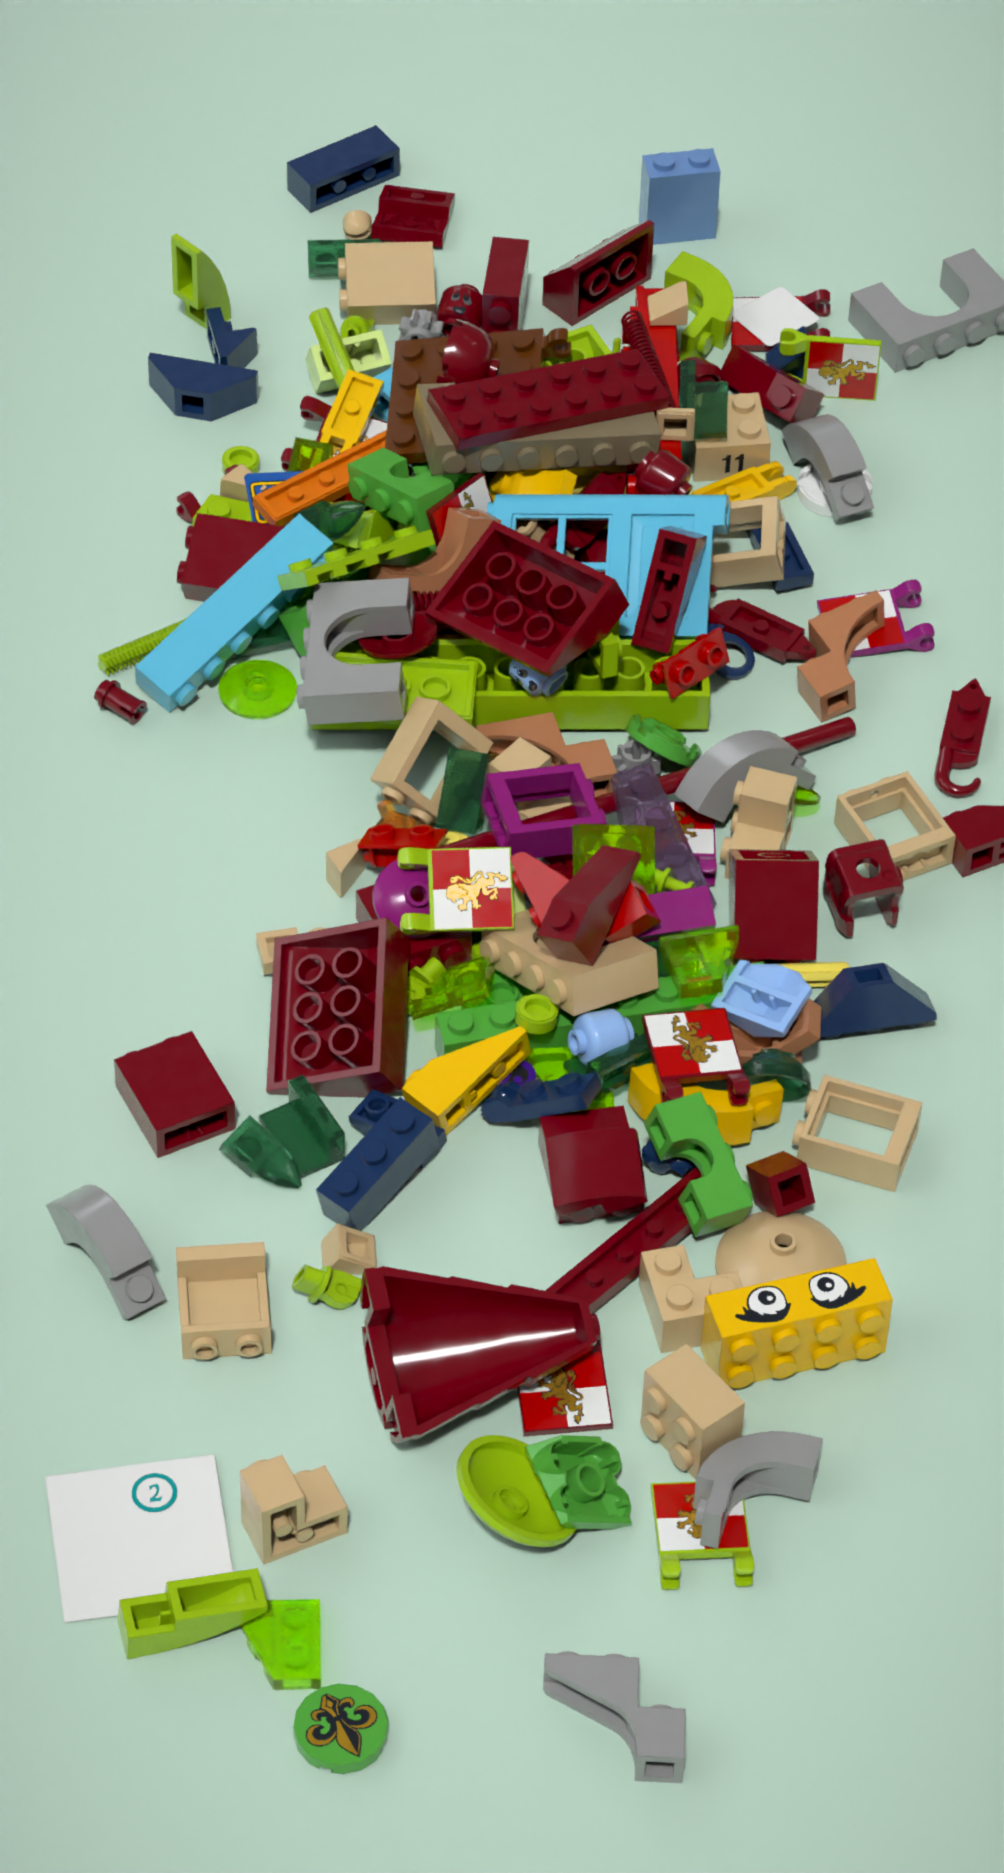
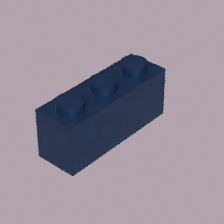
[287,125,400,213]
[316,1097,439,1231]

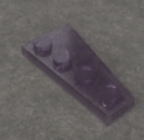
[611,762,717,910]

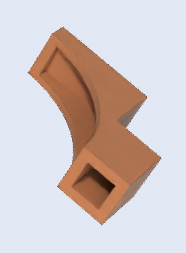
[797,590,885,723]
[476,712,618,797]

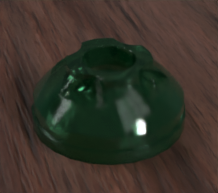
[742,1048,812,1103]

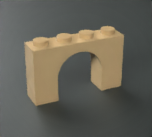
[480,909,659,1016]

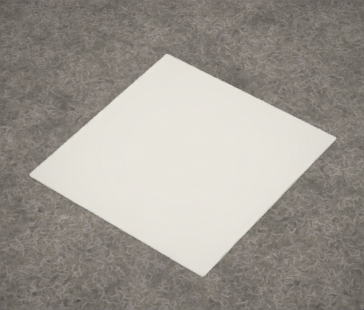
[45,1454,233,1623]

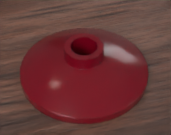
[358,611,438,659]

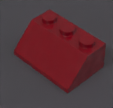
[542,220,654,326]

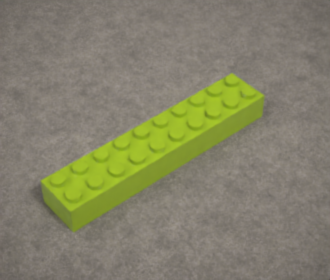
[311,639,711,730]

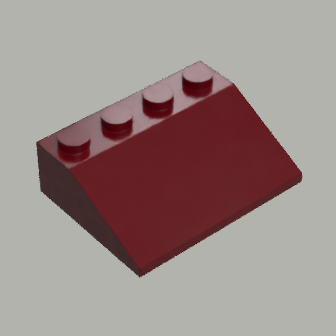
[424,520,629,677]
[266,917,409,1098]

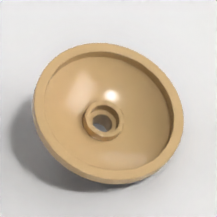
[715,1211,847,1287]

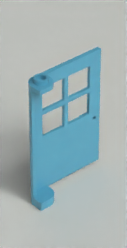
[487,494,731,639]

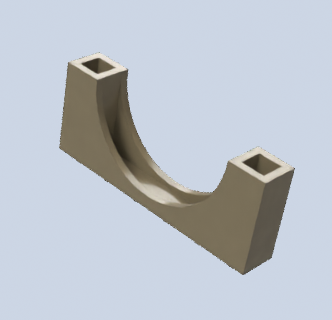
[413,382,662,475]

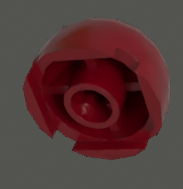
[436,319,501,384]

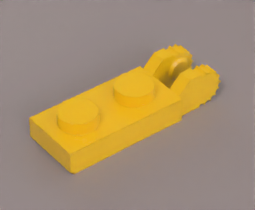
[313,369,384,465]
[690,461,797,502]

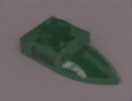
[294,500,366,542]
[219,1115,302,1189]

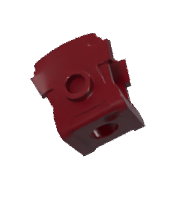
[822,839,904,937]

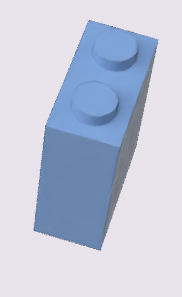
[639,148,721,245]

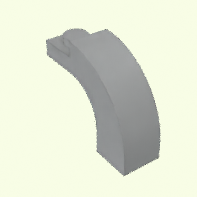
[782,414,874,521]
[674,730,817,823]
[46,1184,166,1319]
[693,1431,823,1549]

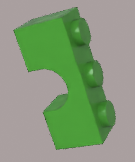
[347,447,454,531]
[643,1092,753,1237]

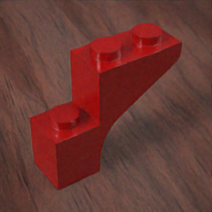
[510,852,661,943]

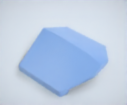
[711,960,813,1037]

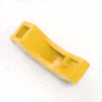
[627,1062,784,1145]

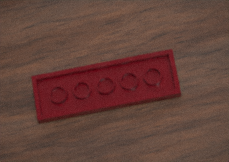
[427,349,670,451]

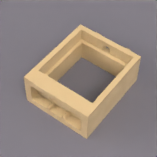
[711,496,786,588]
[370,697,494,826]
[834,771,956,881]
[792,1075,923,1192]

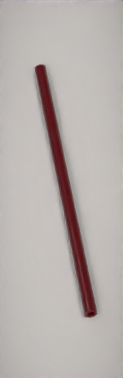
[434,717,856,849]

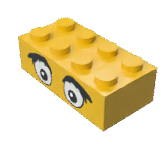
[700,1258,893,1388]

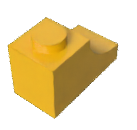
[490,469,578,502]

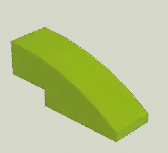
[171,233,231,329]
[118,1568,268,1659]

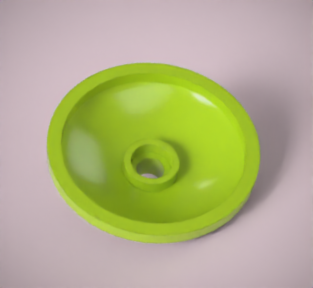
[456,1435,576,1547]

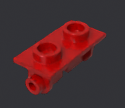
[649,627,730,699]
[357,824,448,867]

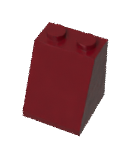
[729,849,819,964]

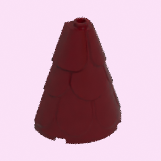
[360,1266,601,1443]

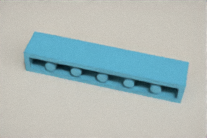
[135,514,334,713]

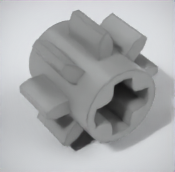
[398,309,444,341]
[611,740,661,787]

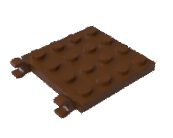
[385,328,572,464]

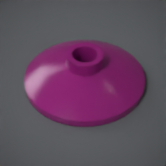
[372,860,437,939]

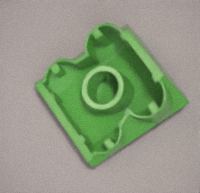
[525,1435,632,1529]

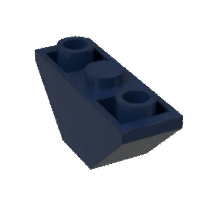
[148,353,259,422]
[814,963,937,1039]

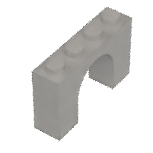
[848,248,1004,373]
[297,578,415,725]

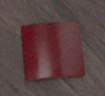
[371,185,455,248]
[545,1128,648,1217]

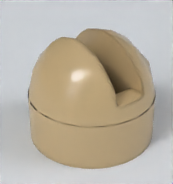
[343,210,372,242]

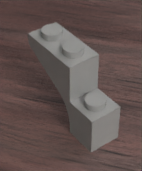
[543,1651,686,1783]

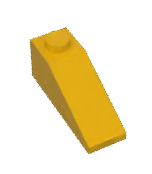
[402,1026,531,1135]

